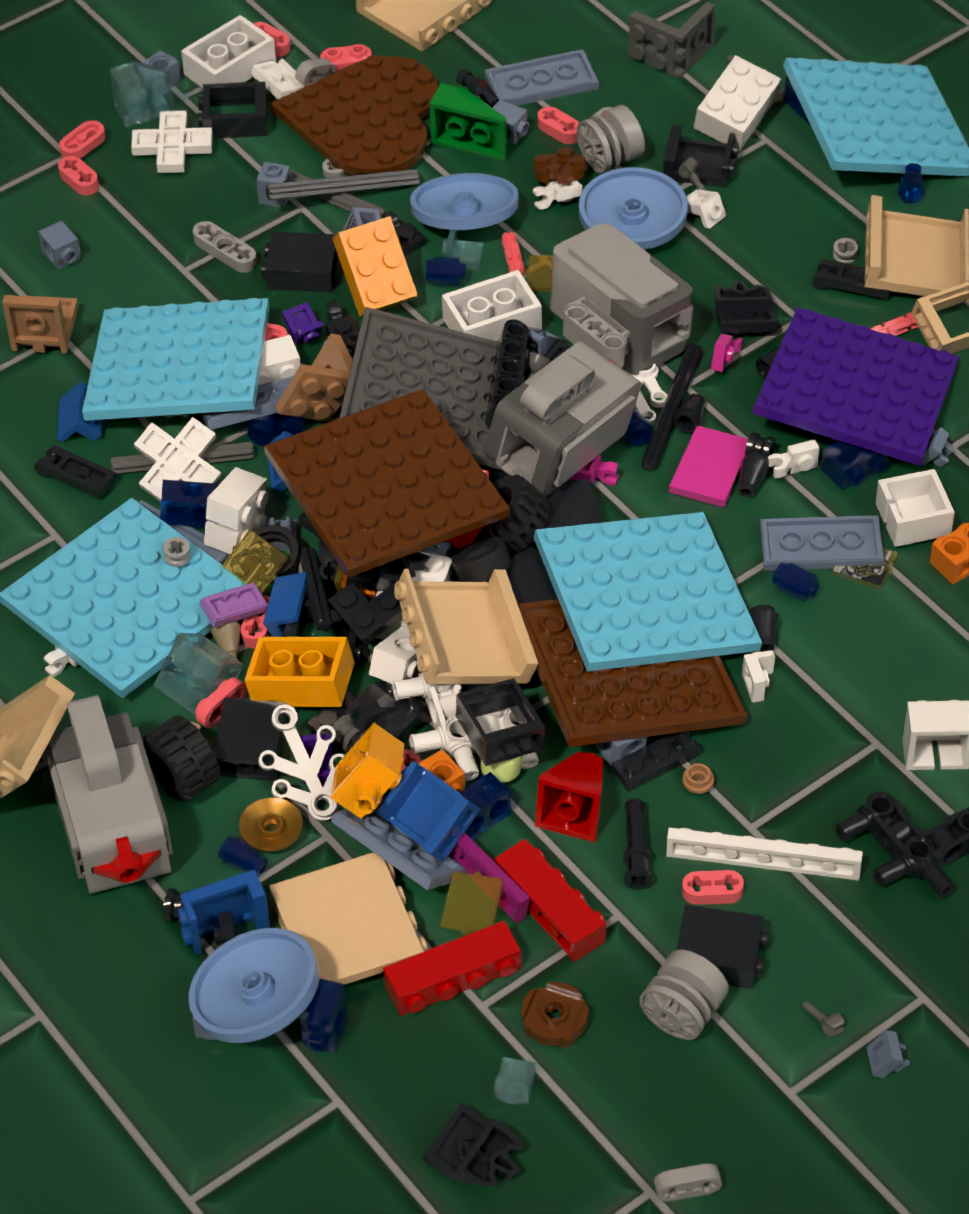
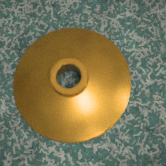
[239,797,303,852]

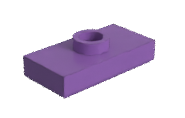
[199,582,268,628]

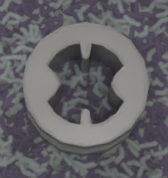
[833,238,858,263]
[163,537,191,567]

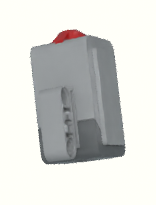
[550,224,694,374]
[484,341,642,496]
[44,695,173,895]

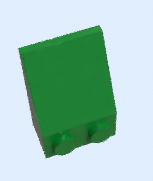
[430,83,507,161]

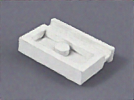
[251,59,305,99]

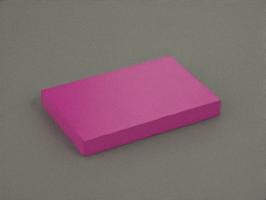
[669,425,748,508]

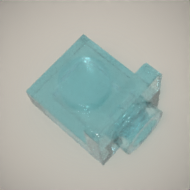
[442,230,484,270]
[495,1057,536,1104]

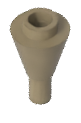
[211,622,241,675]

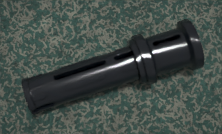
[623,798,653,890]

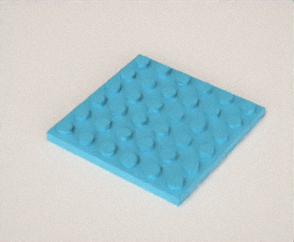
[783,58,969,176]
[82,298,270,421]
[0,498,247,698]
[534,512,762,671]

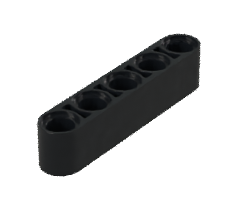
[485,319,529,429]

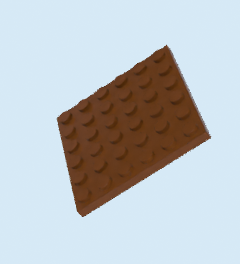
[265,389,510,578]
[518,599,747,747]

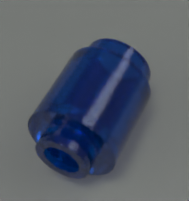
[426,257,466,285]
[772,562,819,602]

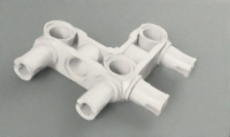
[392,672,539,781]

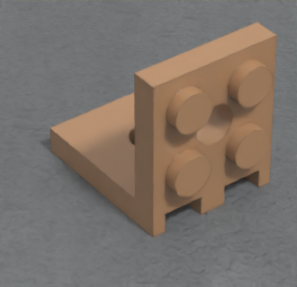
[2,295,79,354]
[276,334,353,422]

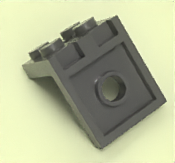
[628,2,716,79]

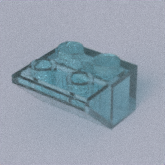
[110,61,175,127]
[153,633,244,716]

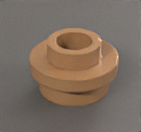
[682,763,714,794]

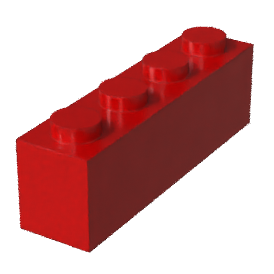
[494,839,606,962]
[383,921,521,1016]

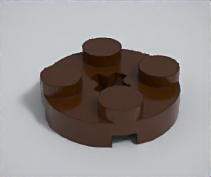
[534,148,588,184]
[521,982,588,1048]

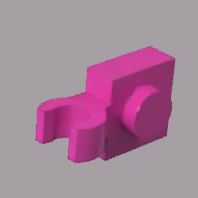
[711,334,743,372]
[569,455,619,486]

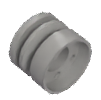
[576,105,645,174]
[639,949,729,1040]

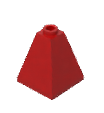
[535,751,603,843]

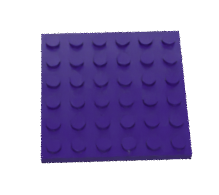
[752,307,959,466]

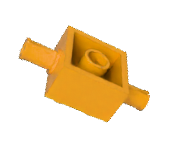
[330,723,405,819]

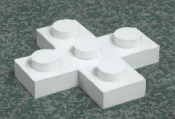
[131,111,213,173]
[134,417,221,503]

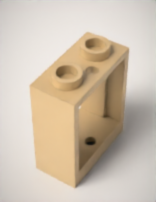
[911,282,969,354]

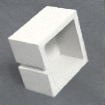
[204,467,269,556]
[876,469,954,547]
[902,700,969,770]

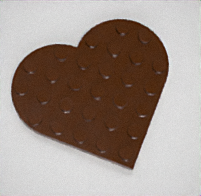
[271,55,438,175]

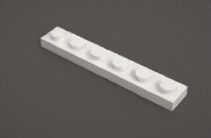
[666,828,862,880]

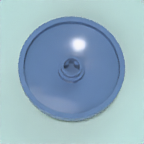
[579,167,688,249]
[410,173,519,230]
[189,928,320,1043]

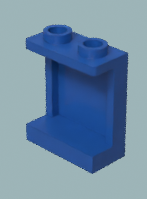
[377,761,481,861]
[177,869,270,955]

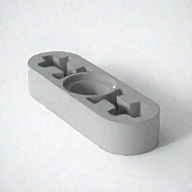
[193,221,257,273]

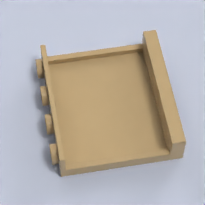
[356,0,492,51]
[864,195,969,296]
[394,569,538,684]
[0,675,75,798]
[269,852,428,1007]

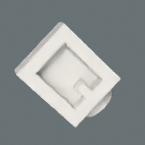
[686,189,726,229]
[742,650,775,703]

